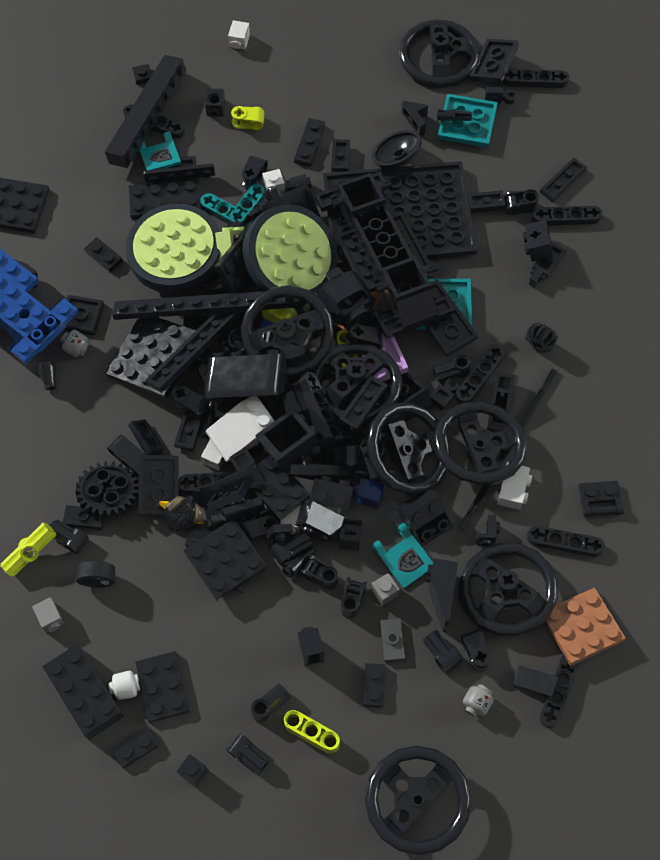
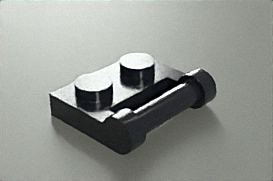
[578,481,624,517]

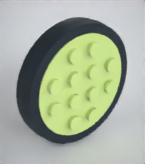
[126,204,220,294]
[243,205,337,294]

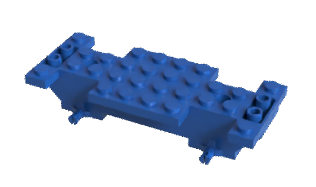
[0,249,79,364]

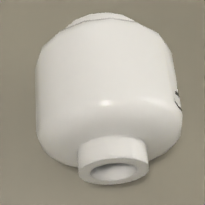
[108,671,140,700]

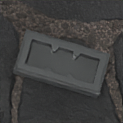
[380,618,405,662]

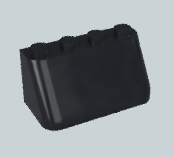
[204,349,288,398]

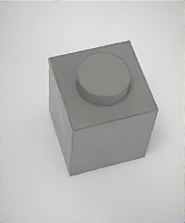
[371,573,400,606]
[32,597,64,632]

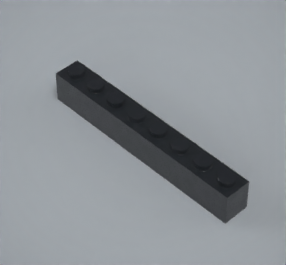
[105,55,186,168]

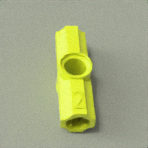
[0,522,56,577]

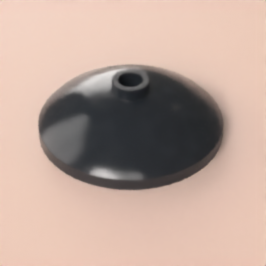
[372,130,422,169]

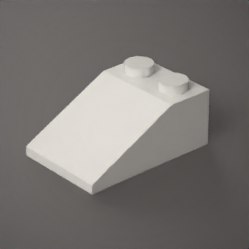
[206,396,274,462]

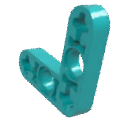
[200,184,265,226]

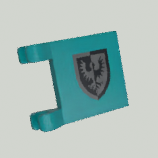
[139,131,181,170]
[372,523,433,589]

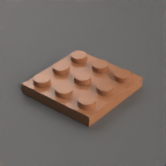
[545,588,626,666]

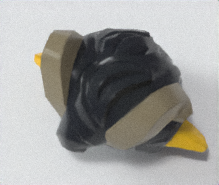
[159,496,204,532]

